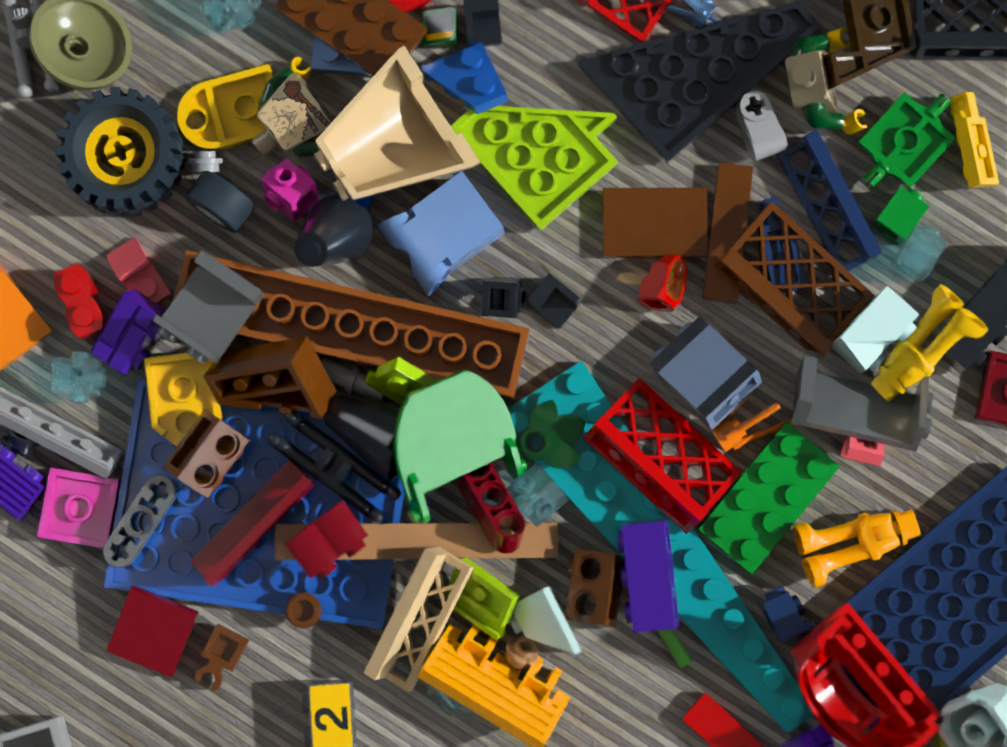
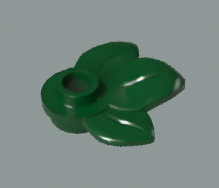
[518,400,585,469]

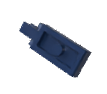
[756,197,807,294]

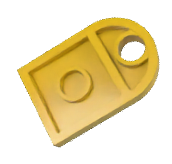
[177,64,273,151]

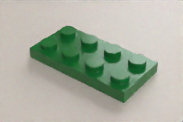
[696,421,840,574]

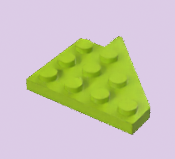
[451,106,618,232]

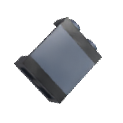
[649,316,763,430]

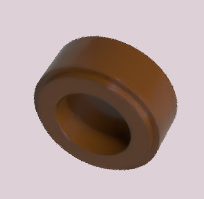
[286,593,322,629]

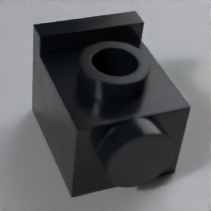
[482,276,526,318]

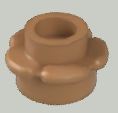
[505,636,539,670]

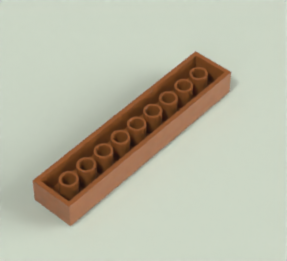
[174,250,529,401]

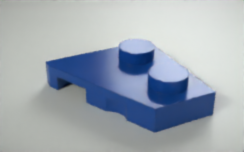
[421,42,509,114]

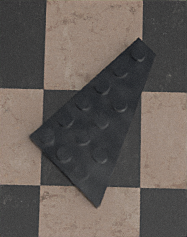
[578,1,821,164]

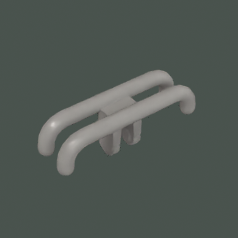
[1,0,60,99]

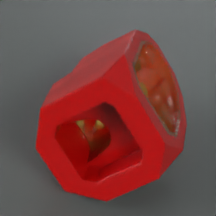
[637,253,687,312]

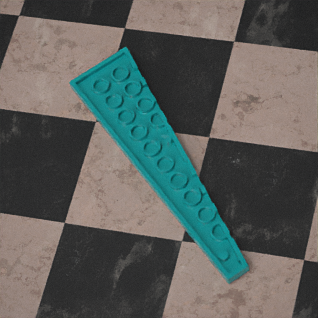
[508,360,813,733]

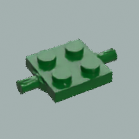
[857,92,956,189]

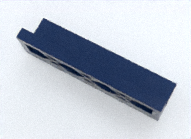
[776,129,882,271]

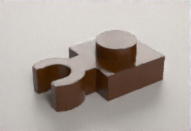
[194,623,250,691]

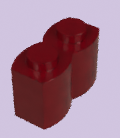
[284,501,369,580]

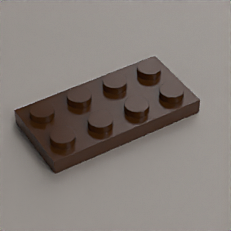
[274,0,428,76]

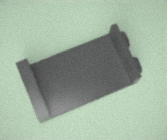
[791,349,933,452]

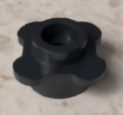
[1,429,40,457]

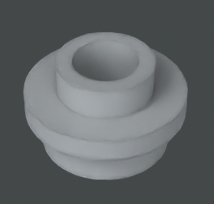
[188,151,223,172]

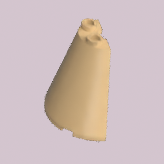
[314,46,480,201]

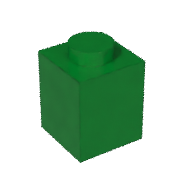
[871,186,929,245]

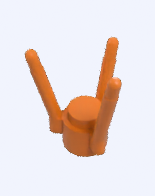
[710,395,796,452]

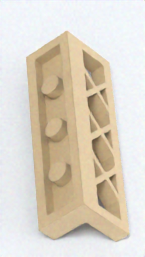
[364,547,474,692]

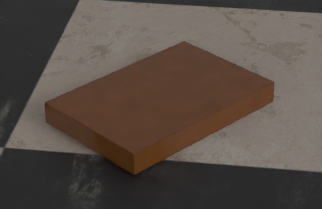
[603,188,708,258]

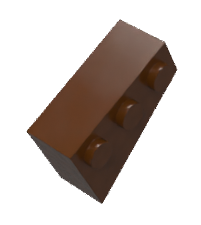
[203,336,337,419]

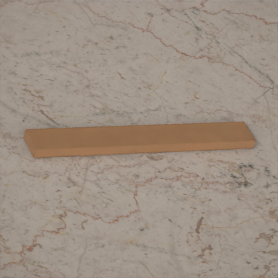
[275,523,558,560]

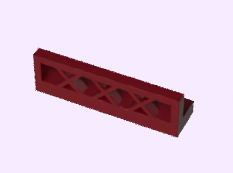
[190,460,315,587]

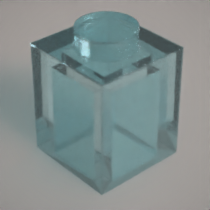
[891,224,948,283]

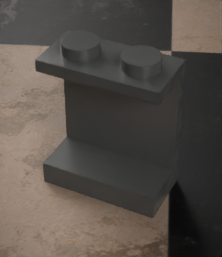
[153,250,265,364]

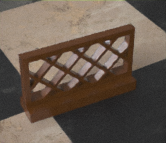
[713,201,874,357]

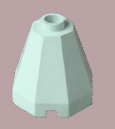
[939,683,1007,747]

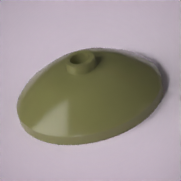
[29,0,132,91]

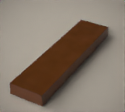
[702,162,753,304]

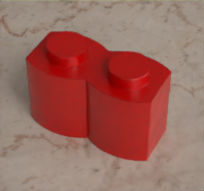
[54,264,109,342]

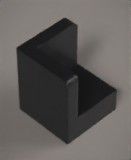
[463,0,502,47]
[527,273,582,329]

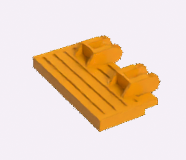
[417,624,571,747]

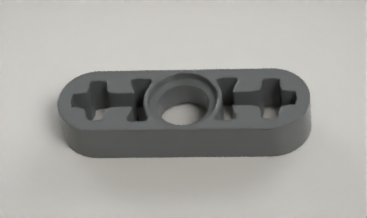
[103,475,177,567]

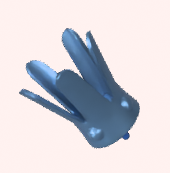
[667,0,718,28]

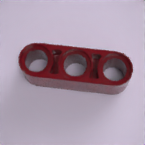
[457,462,526,554]

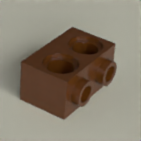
[163,409,250,498]
[563,549,625,627]

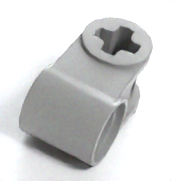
[735,90,788,162]

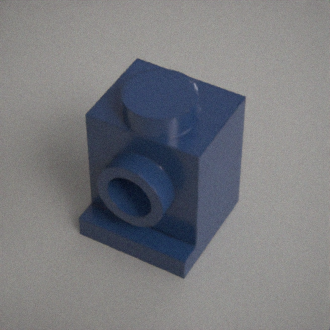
[759,585,814,642]

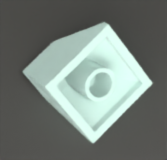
[510,586,581,654]

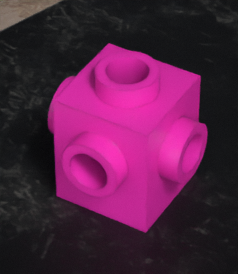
[261,158,319,222]

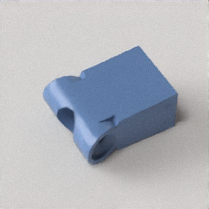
[377,171,505,296]

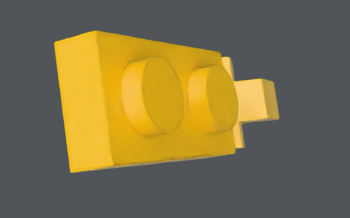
[949,92,999,188]

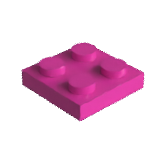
[37,468,121,548]

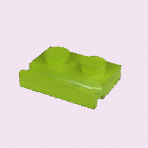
[365,357,438,405]
[447,557,520,640]

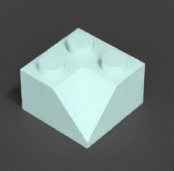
[832,286,919,374]

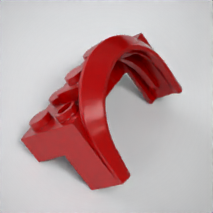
[789,602,941,747]

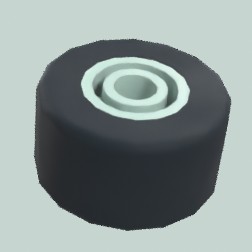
[186,171,255,233]

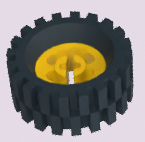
[55,87,186,217]

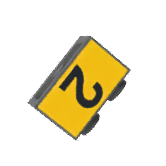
[302,680,357,747]

